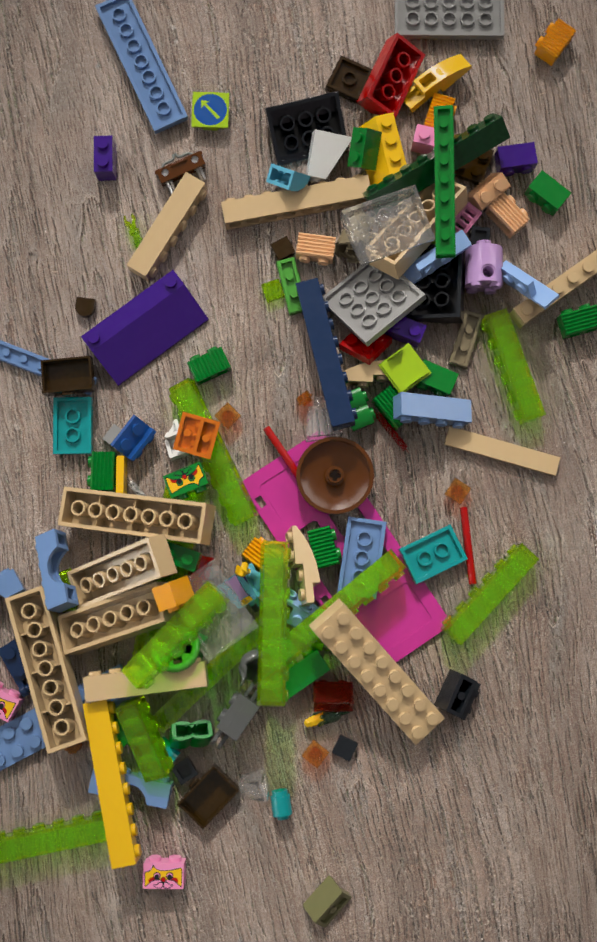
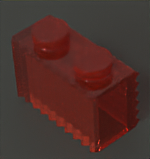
[313,680,354,712]

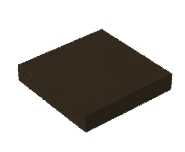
[325,55,372,104]

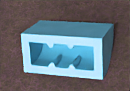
[266,163,311,191]

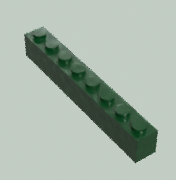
[363,113,510,217]

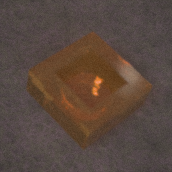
[214,402,242,430]
[444,478,471,505]
[301,739,329,768]

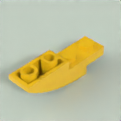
[403,54,472,113]

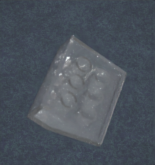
[341,185,435,266]
[175,560,258,662]

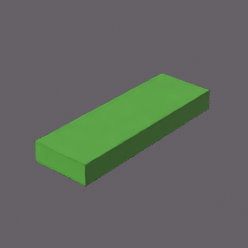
[276,257,303,316]

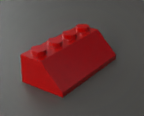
[357,32,426,118]

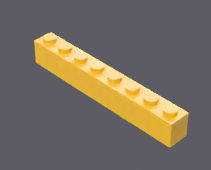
[83,699,142,869]

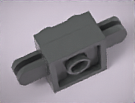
[210,679,265,750]

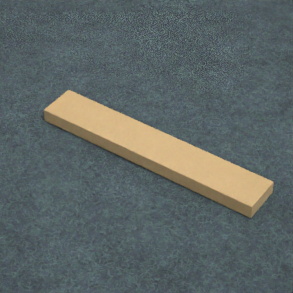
[444,426,560,476]

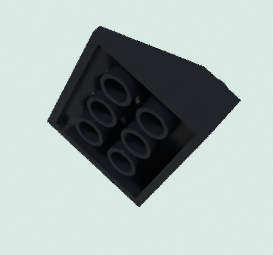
[264,91,349,166]
[405,244,465,324]

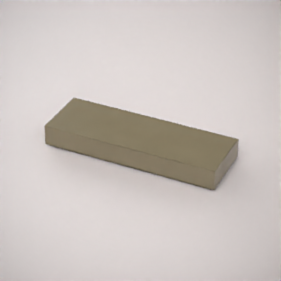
[448,310,483,369]

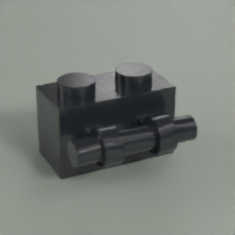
[434,669,481,720]

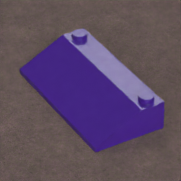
[81,270,209,386]

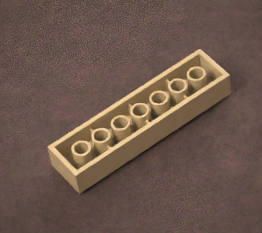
[58,487,216,546]
[5,586,89,754]
[309,598,445,745]

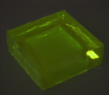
[261,278,285,303]

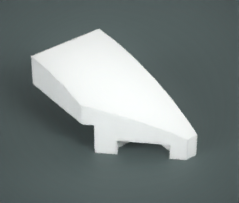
[164,419,189,461]

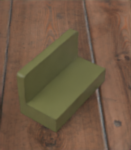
[303,875,352,928]

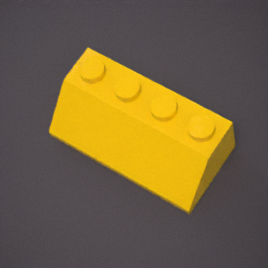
[358,112,406,185]

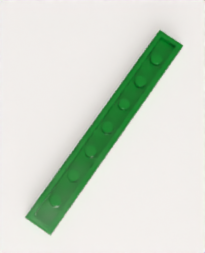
[434,105,456,258]

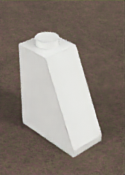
[305,129,352,183]

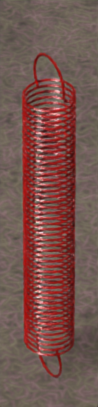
[375,412,409,453]

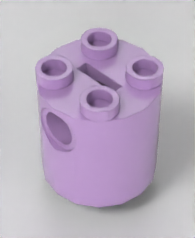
[465,240,503,295]

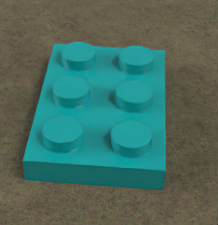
[53,397,93,455]
[398,524,468,584]

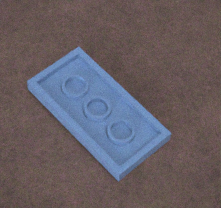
[337,516,387,599]

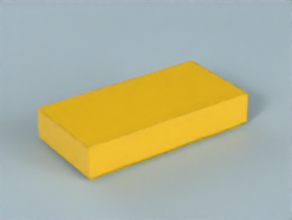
[116,456,127,494]

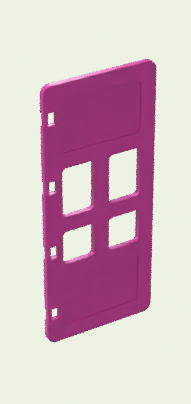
[242,432,450,662]

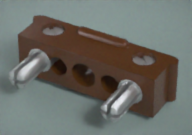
[155,151,207,194]

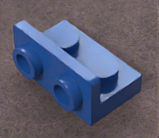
[110,415,156,462]

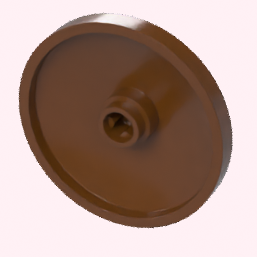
[296,437,374,514]

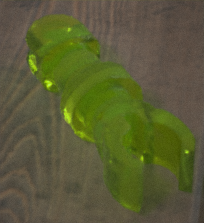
[124,214,143,249]

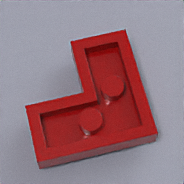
[339,333,392,365]

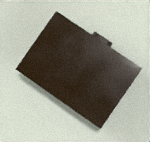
[40,356,96,397]
[177,763,240,829]

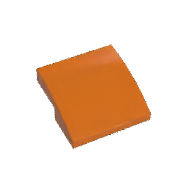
[173,412,220,459]

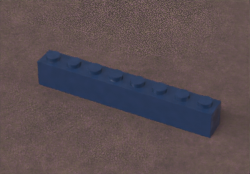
[296,278,358,431]

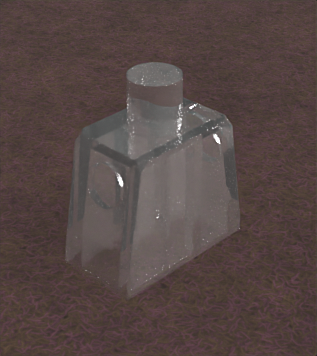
[305,396,343,442]

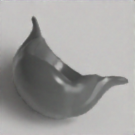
[238,649,281,686]

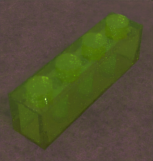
[115,695,173,783]

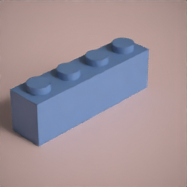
[393,392,472,429]

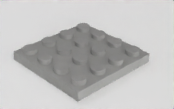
[323,261,427,347]

